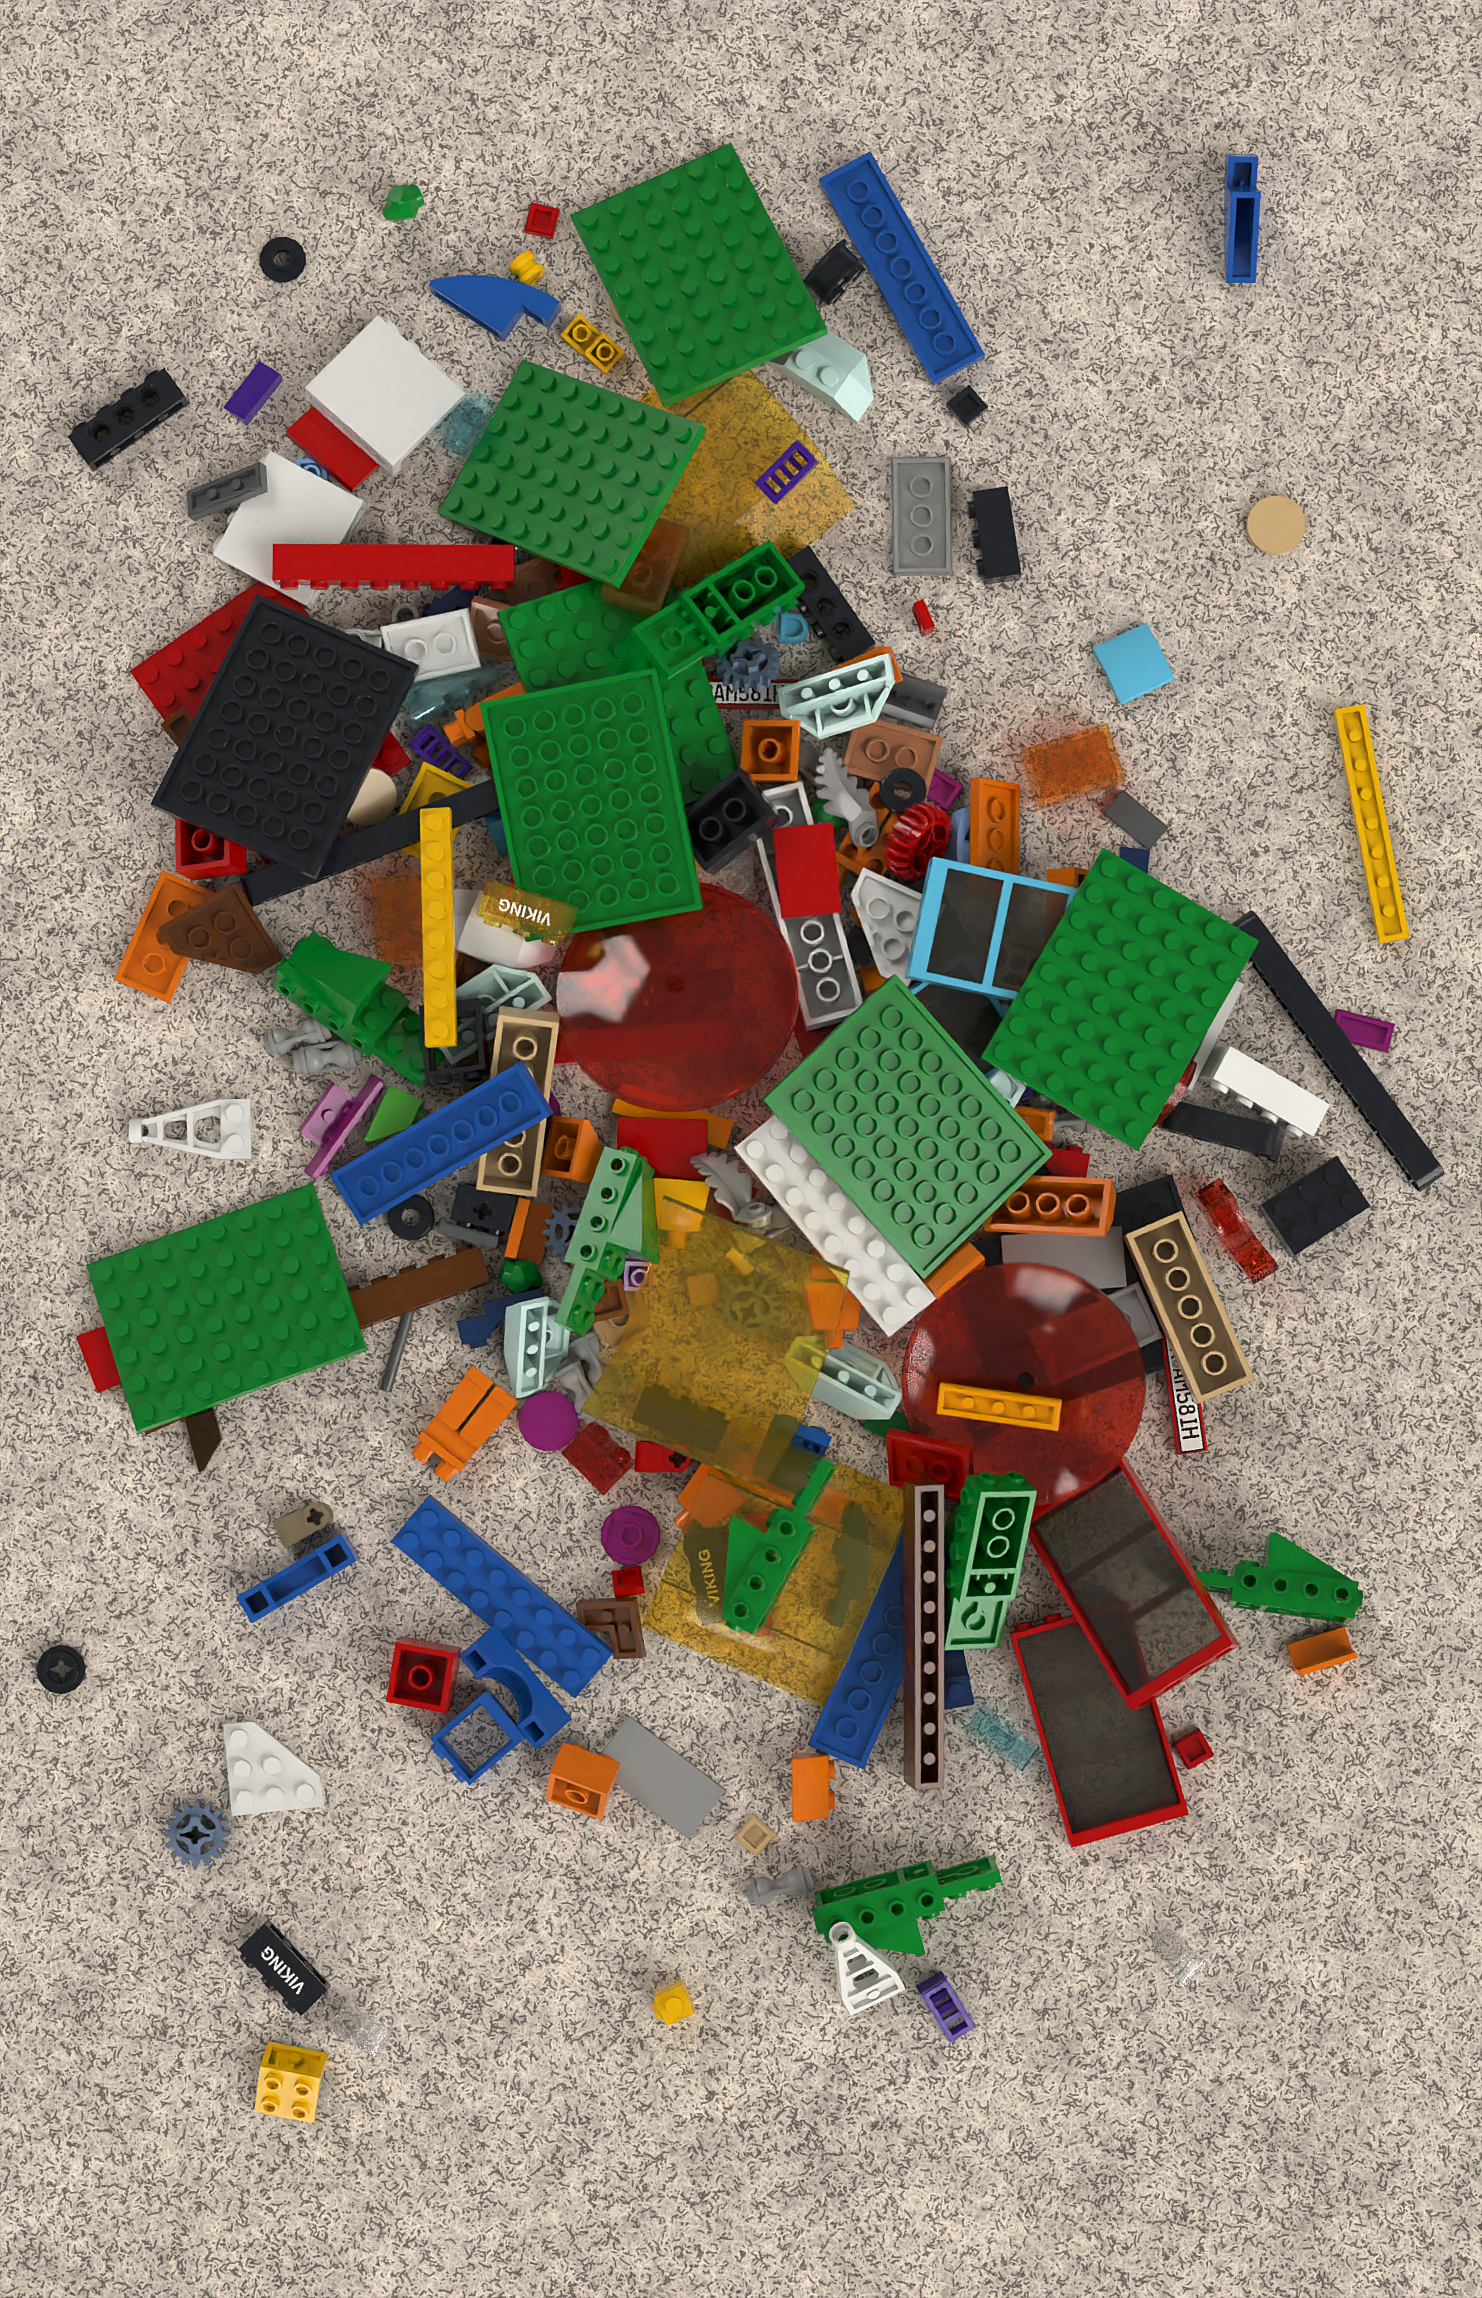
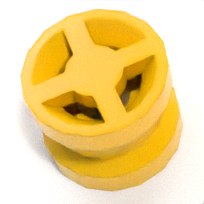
[508,250,546,286]

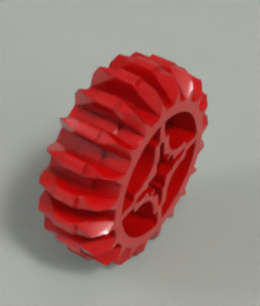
[884,801,953,883]

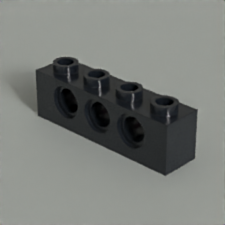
[68,368,189,472]
[786,545,876,664]

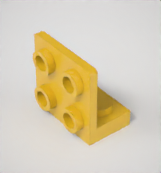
[254,2041,328,2123]

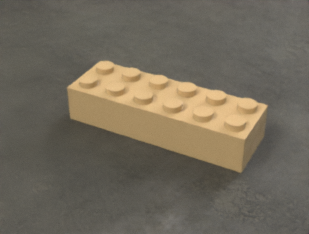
[476,1006,560,1197]
[1123,1211,1255,1404]

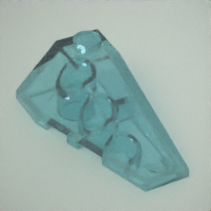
[401,661,517,732]

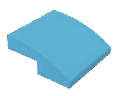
[1093,623,1174,705]

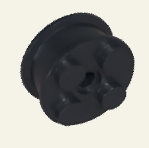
[803,239,866,308]

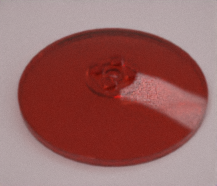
[556,882,799,1112]
[901,1262,1147,1505]

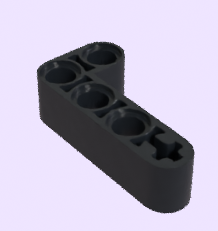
[1160,1099,1285,1162]

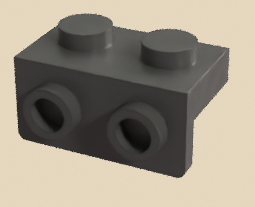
[881,672,947,730]

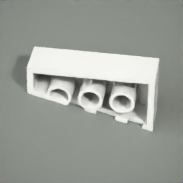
[1198,1045,1330,1138]

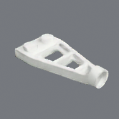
[129,1099,252,1160]
[829,1922,906,2016]

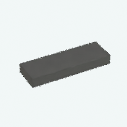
[187,462,268,521]

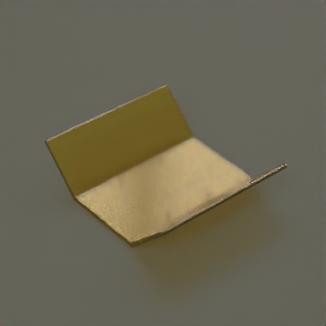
[636,369,855,592]
[581,1195,851,1489]
[641,1416,903,1707]

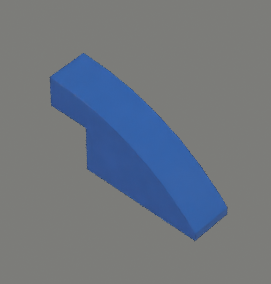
[1224,154,1261,283]
[429,275,562,341]

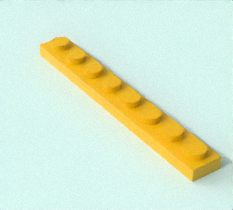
[1333,704,1409,944]
[420,807,457,1048]

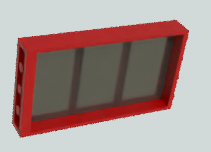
[1028,1454,1240,1710]
[1009,1596,1189,1848]

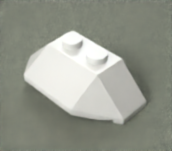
[454,889,563,970]

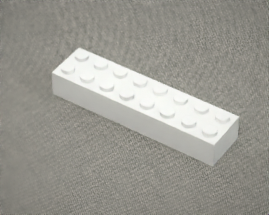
[755,781,863,1031]
[734,1115,936,1337]

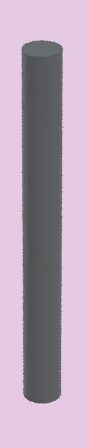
[380,1310,415,1393]

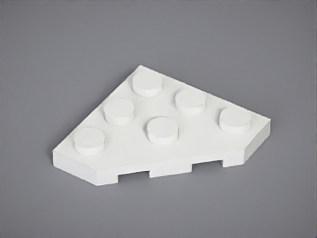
[851,868,946,988]
[223,1721,324,1816]

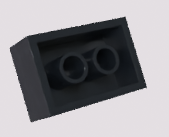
[685,767,783,876]
[1257,1156,1370,1257]

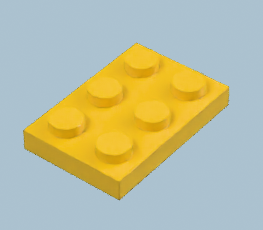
[399,762,474,859]

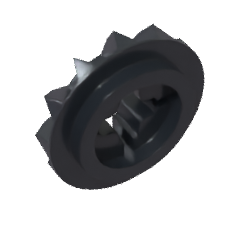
[37,1645,86,1694]

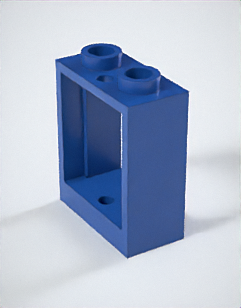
[430,1688,526,1786]

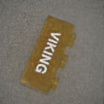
[476,880,579,946]

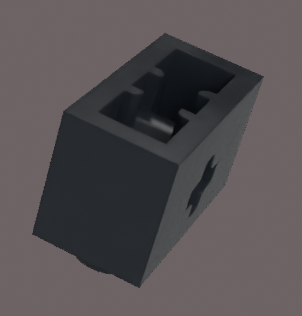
[450,1181,520,1236]

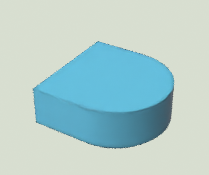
[778,612,809,644]

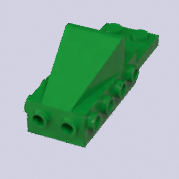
[629,540,806,681]
[272,931,446,1087]
[554,1146,660,1337]
[720,1457,839,1635]
[944,1472,1037,1650]
[1168,1532,1363,1624]
[812,1855,1002,1955]

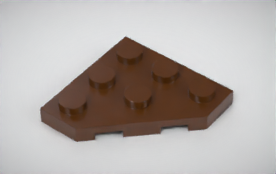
[158,882,282,975]

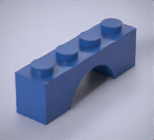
[236,1533,361,1623]
[458,1625,572,1750]

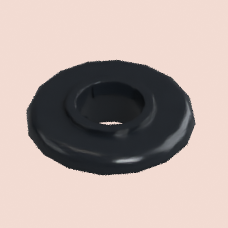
[259,237,306,283]
[879,767,927,815]
[387,1194,435,1241]

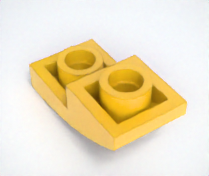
[559,313,625,374]

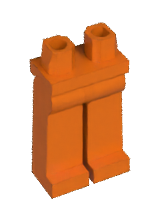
[443,681,525,749]
[836,781,905,892]
[411,1365,520,1482]

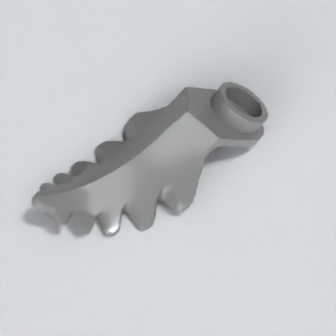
[814,747,879,847]
[690,1152,773,1228]

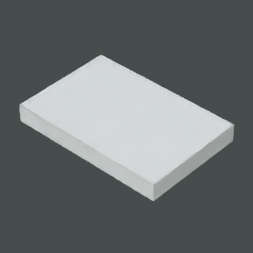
[380,608,482,682]

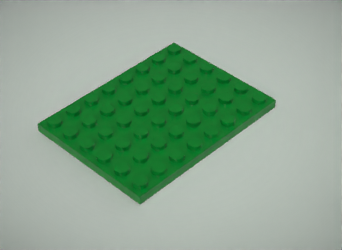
[570,143,828,408]
[437,359,707,589]
[496,557,739,805]
[479,667,704,942]
[980,848,1259,1151]
[761,974,1053,1279]
[86,1183,368,1433]

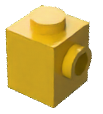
[651,1980,695,2026]

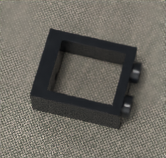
[419,998,490,1086]

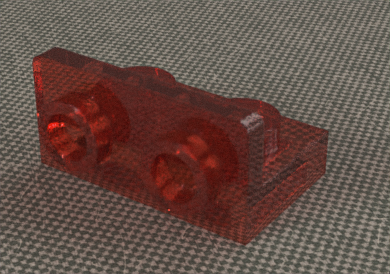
[561,1421,635,1496]

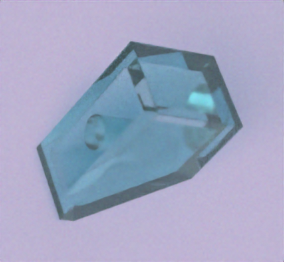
[442,391,498,458]
[966,1704,1040,1772]

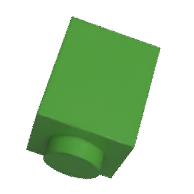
[364,1085,427,1144]

